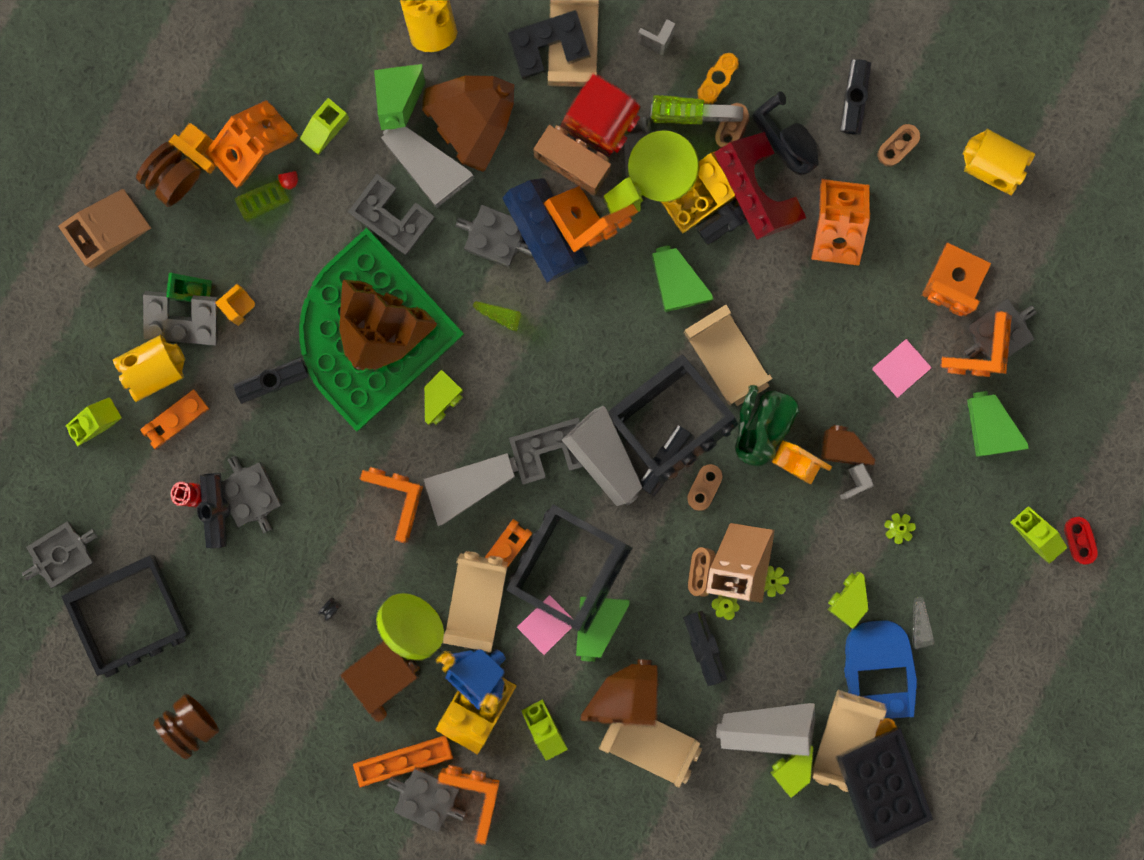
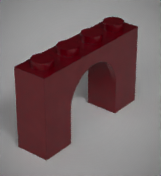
[714,132,807,240]

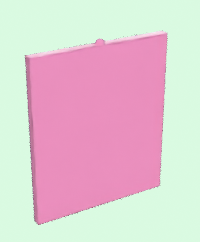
[872,339,931,398]
[517,595,573,655]

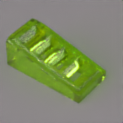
[651,95,704,125]
[234,179,290,222]
[473,301,522,333]

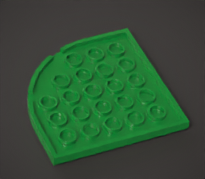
[299,228,464,432]

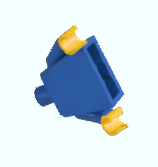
[436,649,506,714]

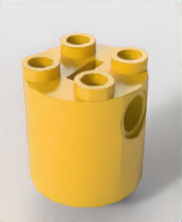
[400,0,458,52]
[963,129,1035,195]
[113,335,185,402]

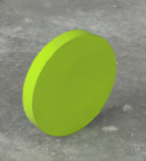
[628,131,699,202]
[377,593,444,660]

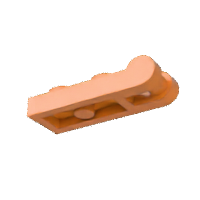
[140,389,209,449]
[485,518,533,568]

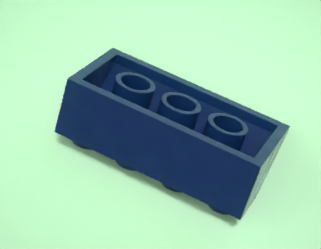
[502,178,589,283]

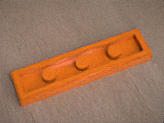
[353,735,453,787]

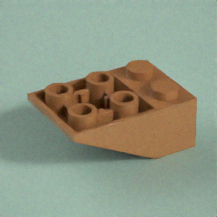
[58,189,151,269]
[706,523,775,603]

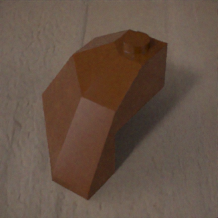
[422,75,515,172]
[339,279,437,370]
[580,659,657,727]

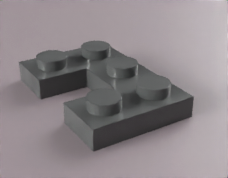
[348,174,435,256]
[143,291,218,345]
[509,417,583,485]

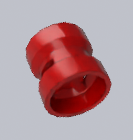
[170,482,202,507]

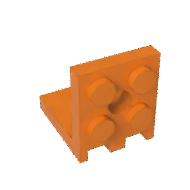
[205,100,298,188]
[812,179,870,266]
[544,186,638,252]
[922,243,991,316]
[941,312,1012,377]
[360,467,423,543]
[438,765,500,844]

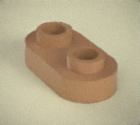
[715,103,749,148]
[878,124,920,167]
[687,464,722,511]
[688,547,716,597]

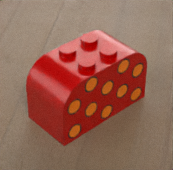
[560,73,640,157]

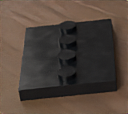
[836,728,933,849]

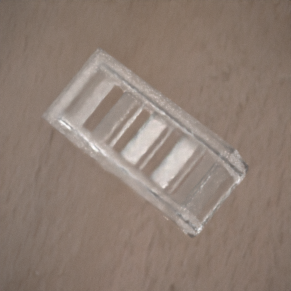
[912,596,935,649]

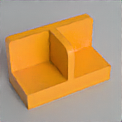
[169,123,217,174]
[215,284,255,326]
[772,441,832,484]

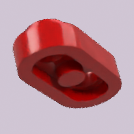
[1064,517,1098,565]

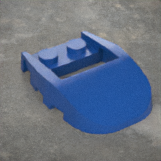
[844,621,917,719]

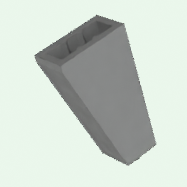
[381,127,474,208]
[562,406,642,506]
[424,453,518,526]
[716,703,815,756]

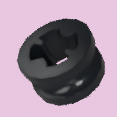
[318,597,341,621]

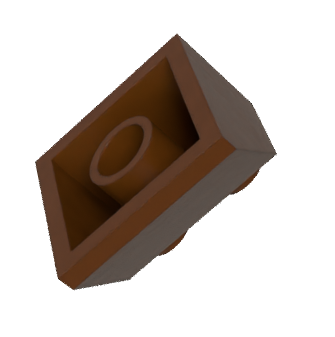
[820,425,875,466]

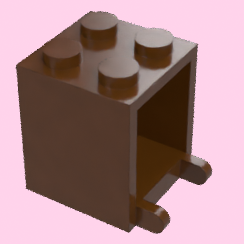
[340,641,421,722]

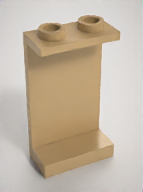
[548,0,599,87]
[684,305,772,406]
[443,551,508,652]
[812,690,886,792]
[599,720,702,787]

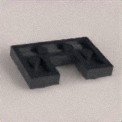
[508,10,591,79]

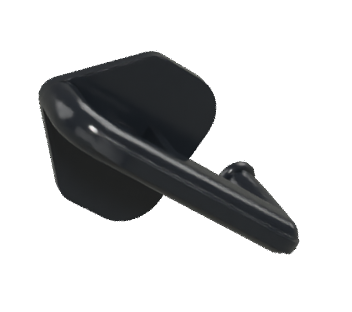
[753,91,819,174]

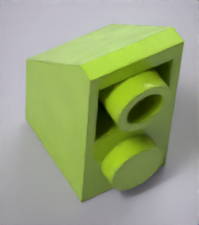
[300,98,349,155]
[604,177,643,214]
[424,370,463,426]
[66,397,122,446]
[1010,506,1067,563]
[828,572,868,629]
[521,699,568,761]
[770,745,813,798]

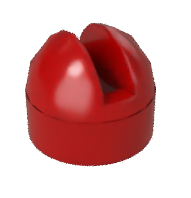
[278,171,298,189]

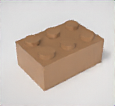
[533,125,611,196]

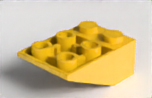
[661,151,736,234]
[436,677,517,755]

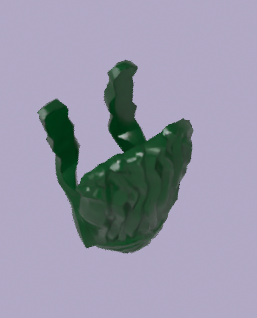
[735,385,800,466]

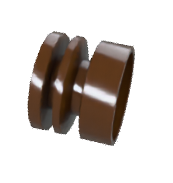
[136,142,201,207]
[153,693,219,760]

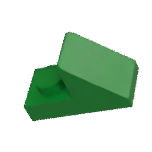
[166,273,212,302]

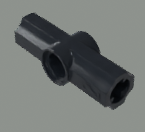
[840,59,872,135]
[696,200,747,246]
[233,358,309,404]
[640,425,695,497]
[197,473,230,549]
[683,610,728,686]

